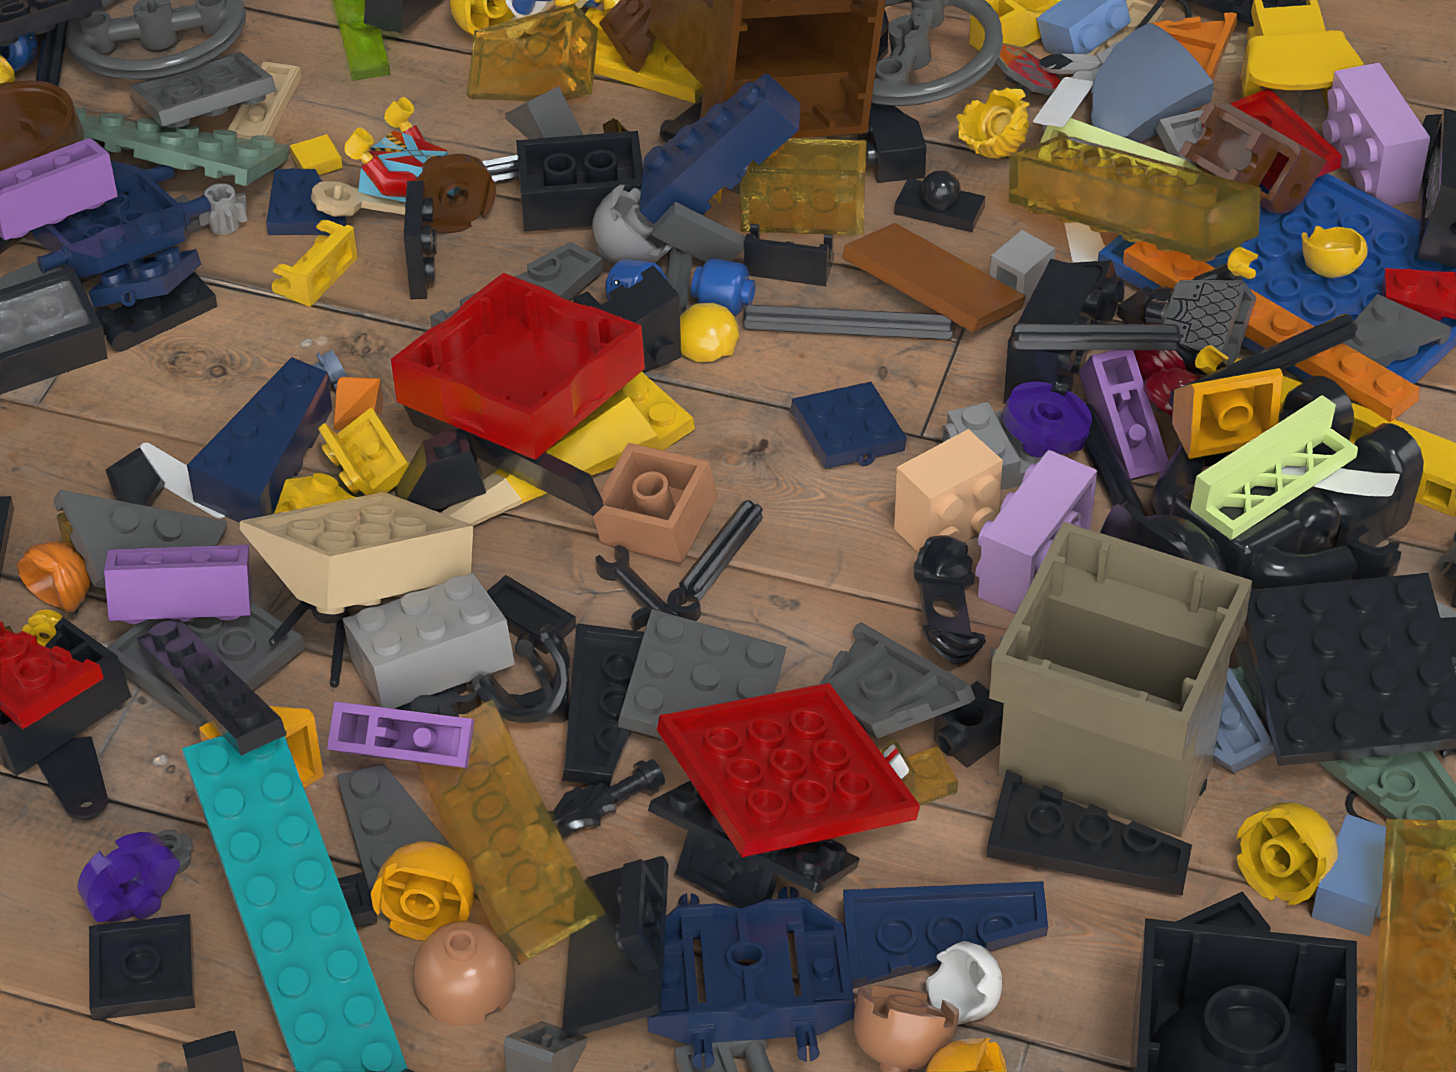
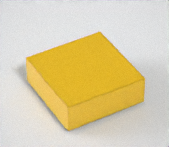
[290,134,343,175]

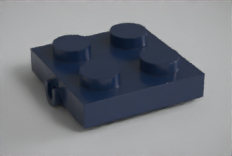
[88,247,202,307]
[790,381,907,469]

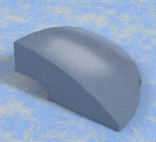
[1091,22,1214,143]

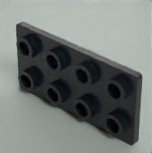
[648,781,860,908]
[562,856,669,1038]

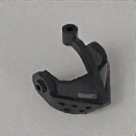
[472,624,570,723]

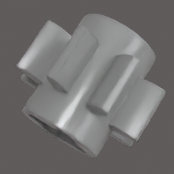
[197,183,248,235]

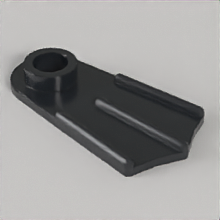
[37,736,108,821]

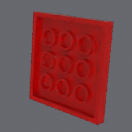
[656,683,920,857]

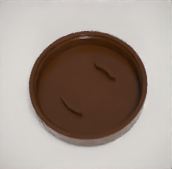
[0,80,84,171]

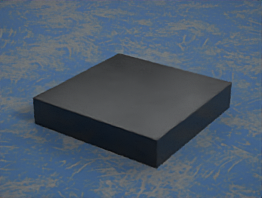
[89,914,195,1020]

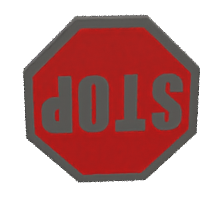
[996,43,1062,96]

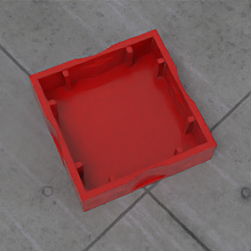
[391,273,645,460]

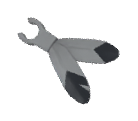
[1039,41,1121,82]

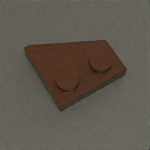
[599,0,656,73]

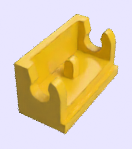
[271,220,358,307]

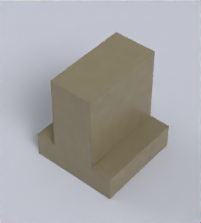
[989,522,1252,838]

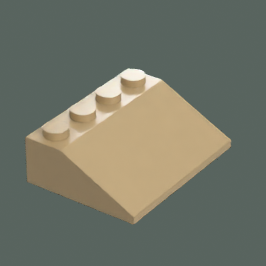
[240,492,473,614]

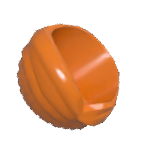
[17,541,91,613]

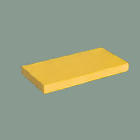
[555,7,704,103]

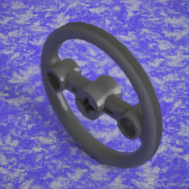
[65,0,246,80]
[871,0,1003,106]

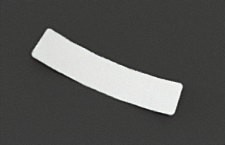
[1281,466,1400,496]

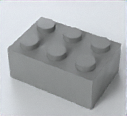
[343,573,515,709]

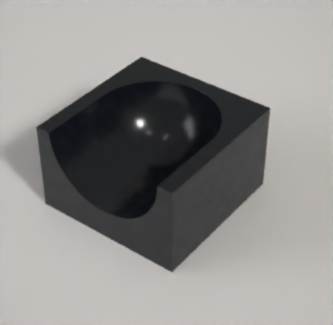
[1130,918,1357,1072]

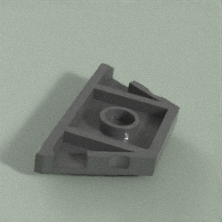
[54,490,227,588]
[819,622,976,739]

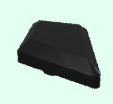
[105,447,165,507]

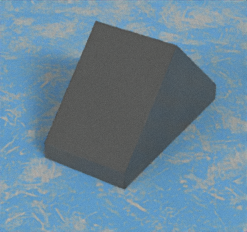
[505,86,583,139]
[503,1021,588,1072]

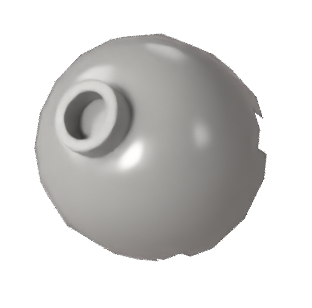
[592,185,674,264]

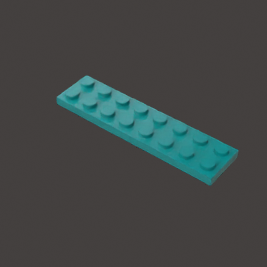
[182,736,408,1072]

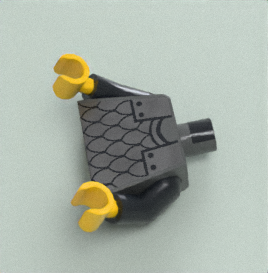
[1145,247,1258,376]

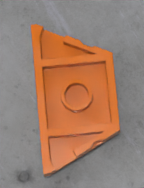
[1152,12,1237,113]

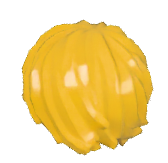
[956,87,1030,159]

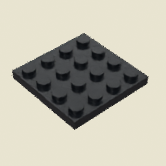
[1244,573,1456,766]

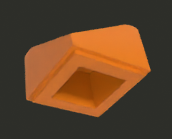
[334,377,383,430]

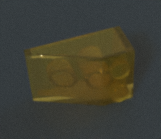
[467,3,598,102]

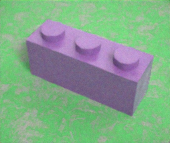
[0,138,118,240]
[104,545,252,624]

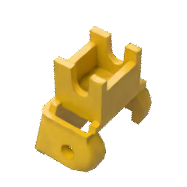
[1240,0,1364,109]

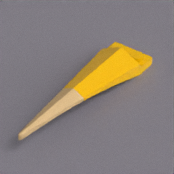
[442,372,695,526]

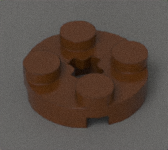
[416,154,496,233]

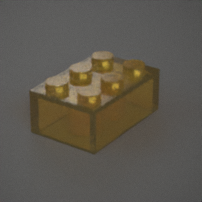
[740,138,867,236]

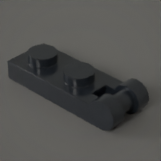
[96,272,218,352]

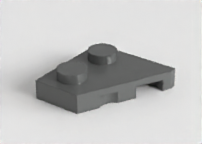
[1343,294,1451,367]

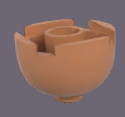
[414,921,515,1026]
[854,985,959,1072]

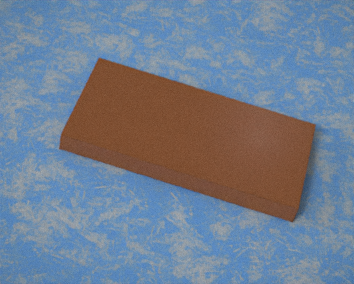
[842,223,1026,332]

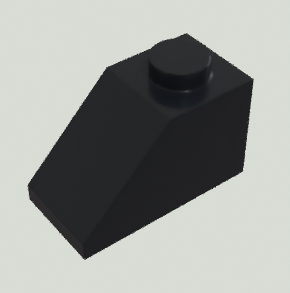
[395,429,486,510]

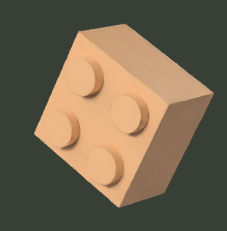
[894,429,1003,553]

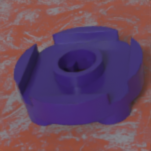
[1001,381,1092,457]
[77,832,180,922]

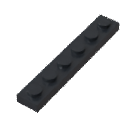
[137,619,287,756]

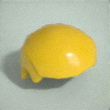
[1301,226,1368,278]
[680,302,741,363]

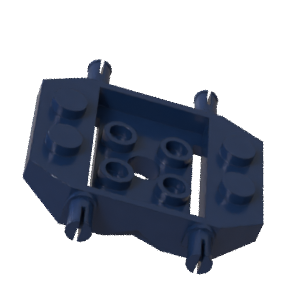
[10,160,211,278]
[647,886,855,1069]

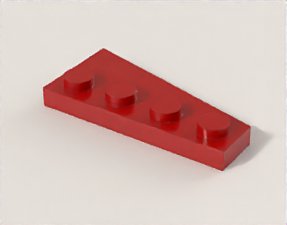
[1383,268,1456,321]
[0,621,104,729]

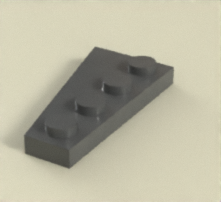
[430,242,603,327]

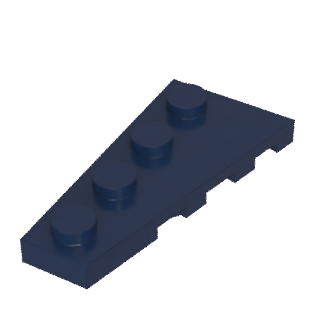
[843,881,1048,989]

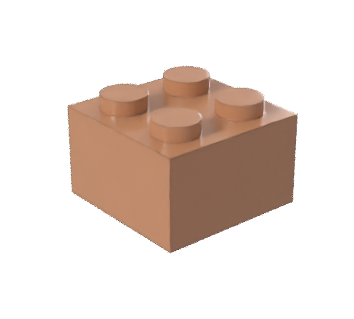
[593,443,718,563]

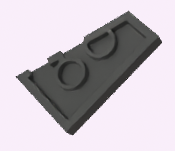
[337,764,457,894]

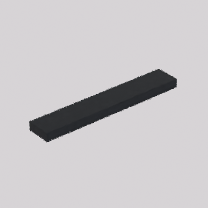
[403,405,604,516]

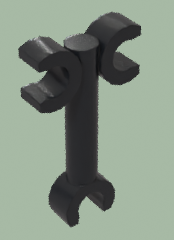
[595,544,701,631]

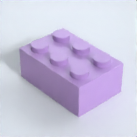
[1322,62,1430,206]
[975,450,1097,614]

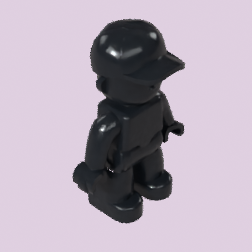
[1100,376,1424,590]

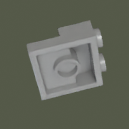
[942,402,1042,490]

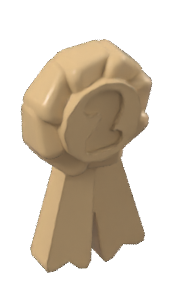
[311,181,406,217]

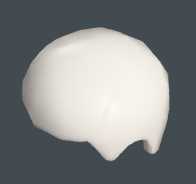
[926,941,1003,1025]

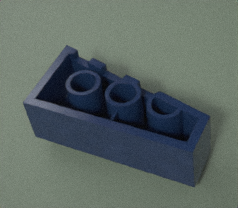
[639,73,800,224]
[187,357,333,523]

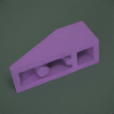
[1078,350,1169,481]
[327,701,475,768]

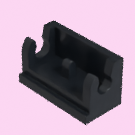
[744,223,834,287]

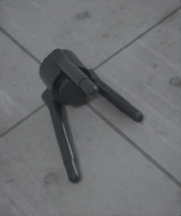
[269,600,350,688]

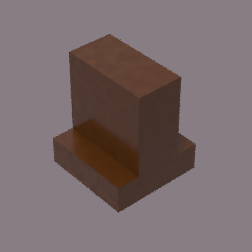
[648,0,886,139]

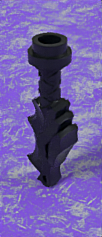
[532,759,665,847]

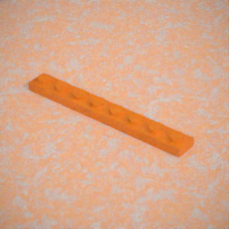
[1123,232,1420,423]

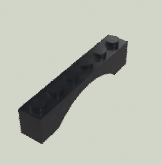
[858,8,927,183]

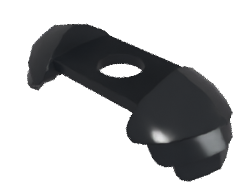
[913,535,986,664]

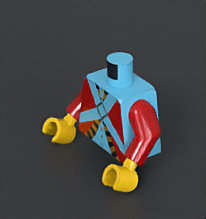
[344,97,461,202]

